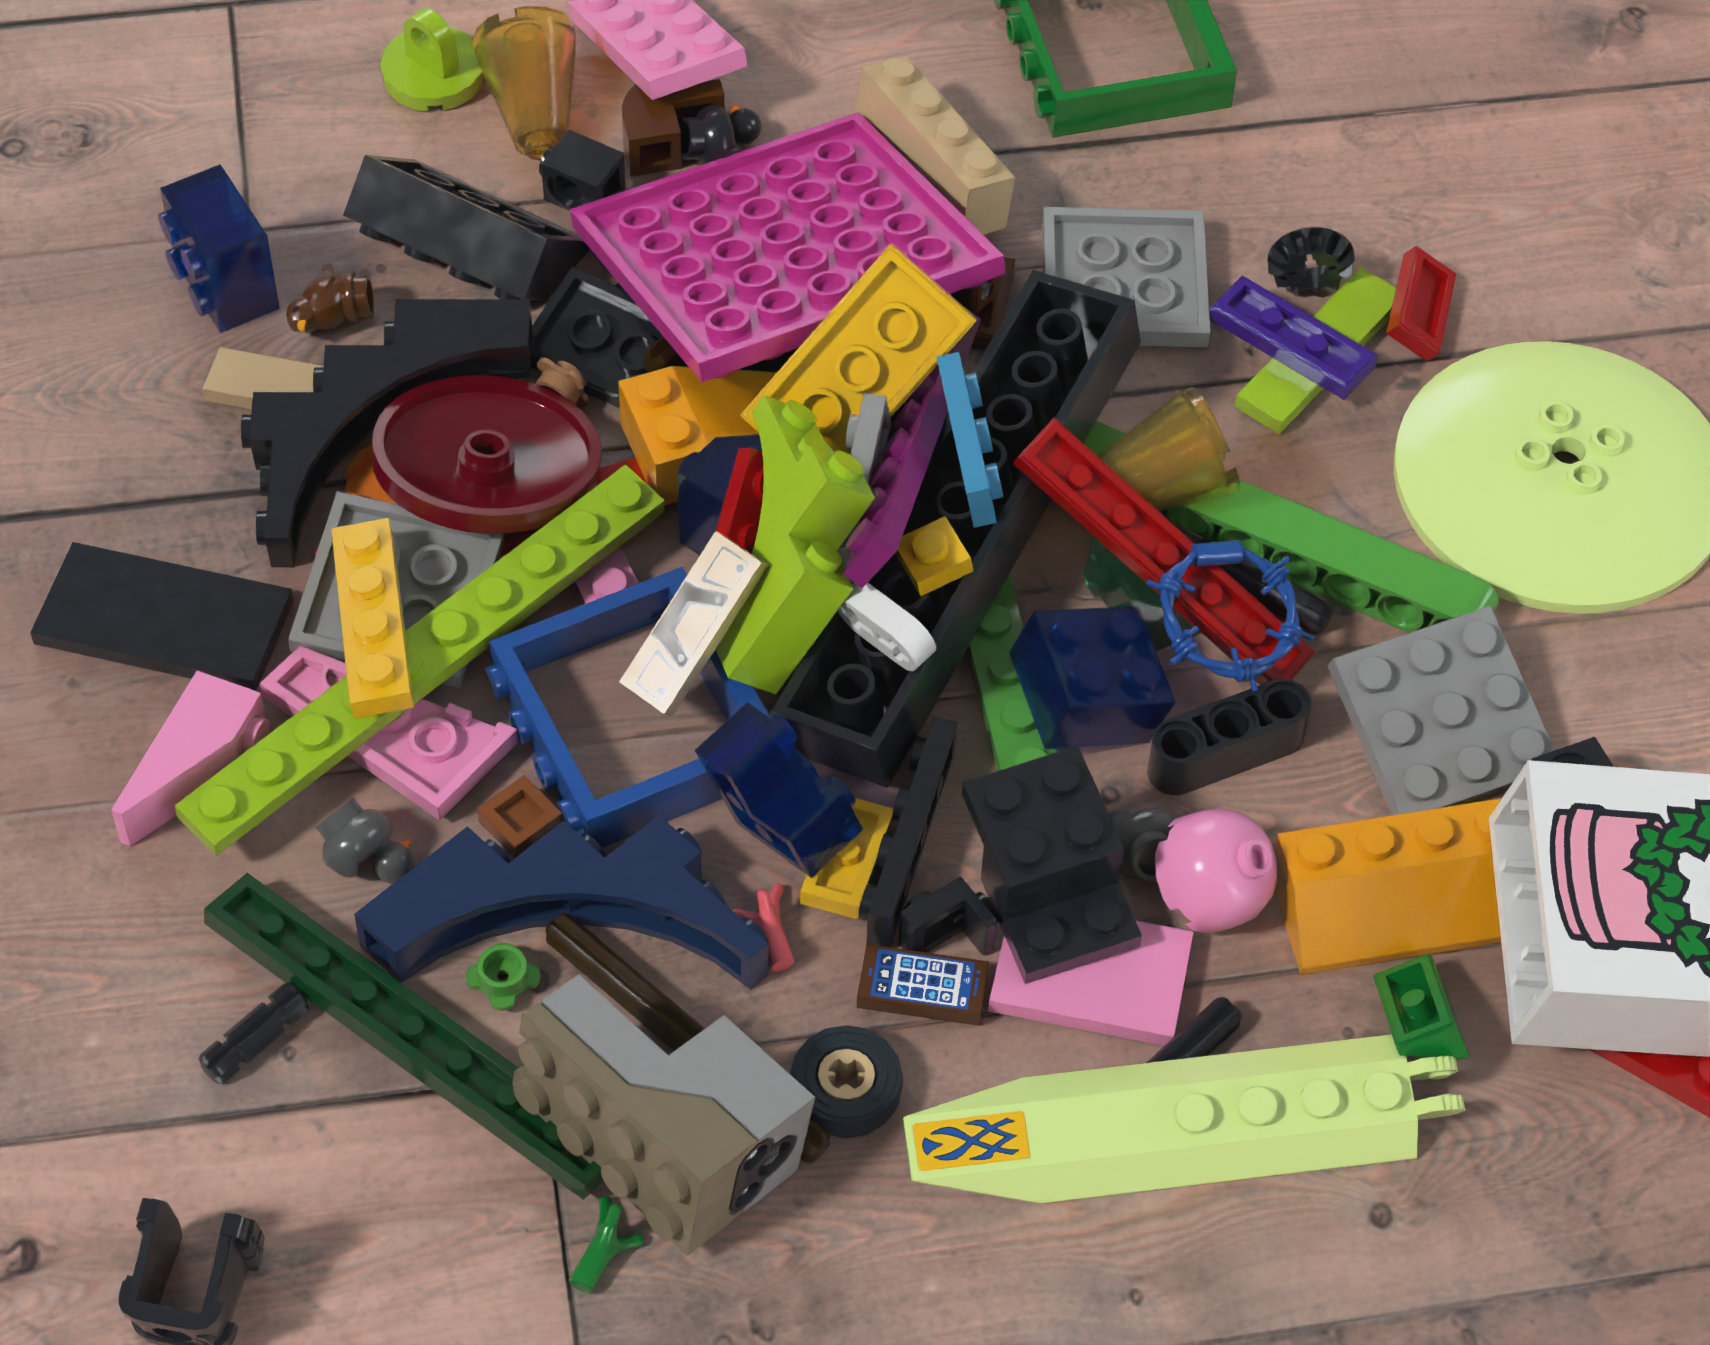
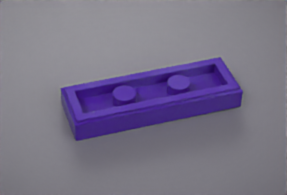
[1210,275,1378,400]

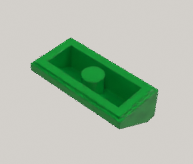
[1373,953,1470,1059]

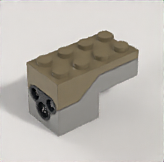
[512,974,815,1256]

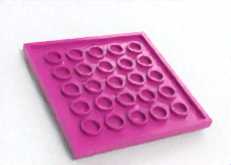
[569,112,1006,382]

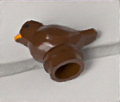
[286,263,374,333]

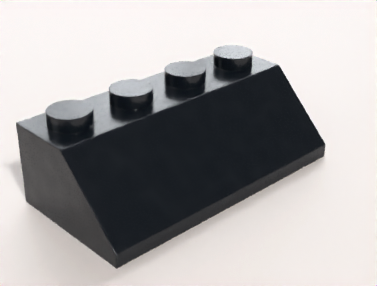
[343,155,590,300]

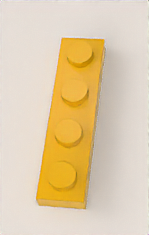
[331,518,414,719]

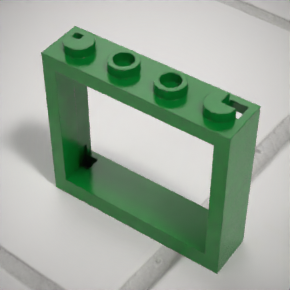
[994,0,1237,138]

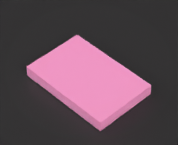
[988,920,1194,1046]

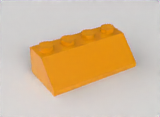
[1274,798,1502,975]

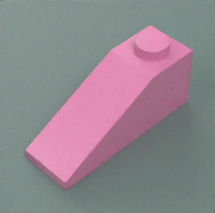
[111,671,270,846]

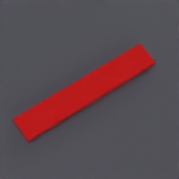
[1013,418,1315,685]

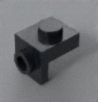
[898,876,998,955]

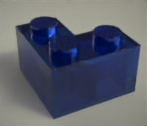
[694,702,864,879]

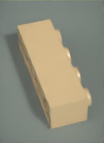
[855,56,1015,235]

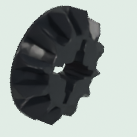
[1267,227,1355,296]

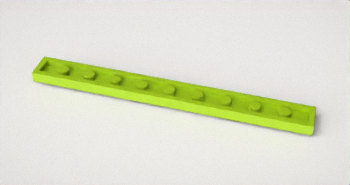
[175,464,665,857]

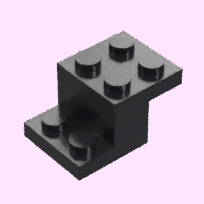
[962,746,1142,984]

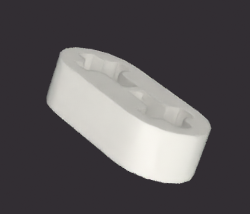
[837,583,936,671]

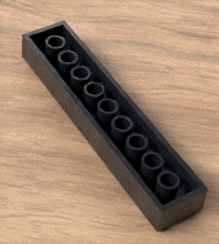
[771,270,1141,788]

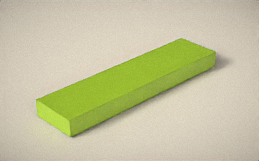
[1234,267,1396,435]

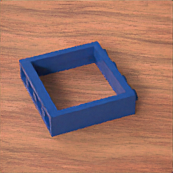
[485,567,785,848]

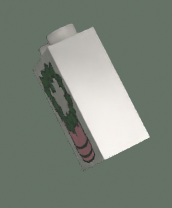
[1489,760,1710,1057]

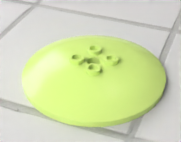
[1394,341,1710,614]

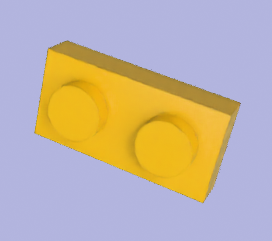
[800,793,894,920]

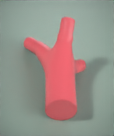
[732,883,795,972]

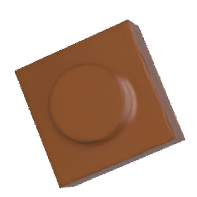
[477,775,563,858]

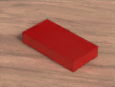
[1386,246,1456,362]

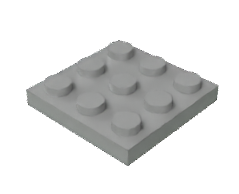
[1042,207,1211,348]
[288,491,505,688]
[1327,606,1555,815]

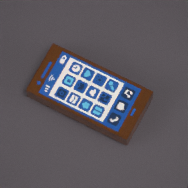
[857,944,989,1026]

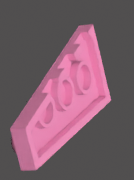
[260,646,519,821]

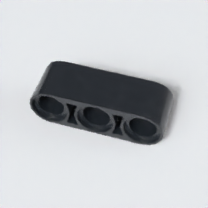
[1147,679,1312,795]

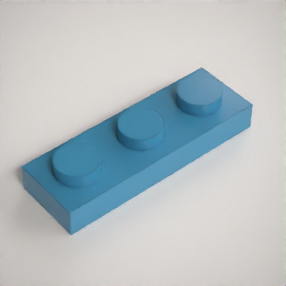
[937,352,1003,528]

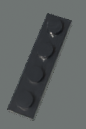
[859,716,957,947]

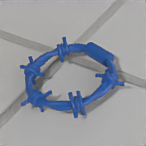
[1146,540,1315,693]

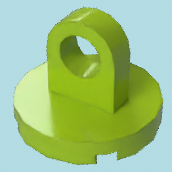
[380,8,485,111]

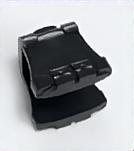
[118,1198,265,1345]

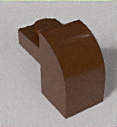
[622,79,725,177]

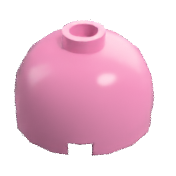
[1155,808,1278,934]

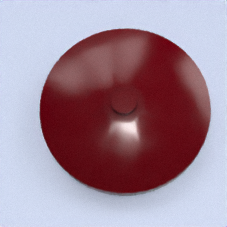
[372,375,601,534]

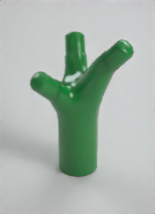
[568,1196,644,1294]

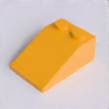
[618,366,777,505]

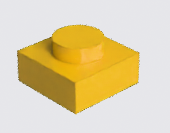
[895,516,974,596]

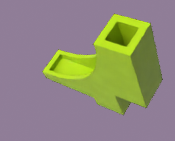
[716,395,875,694]

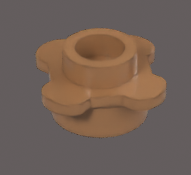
[535,358,590,407]

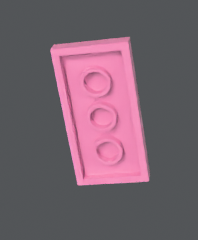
[568,0,748,100]

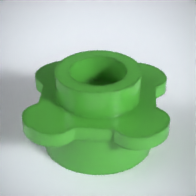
[466,943,541,1011]

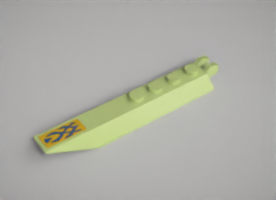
[903,1034,1466,1204]

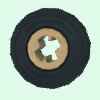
[790,1025,903,1138]

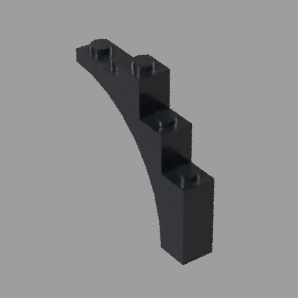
[241,299,533,568]

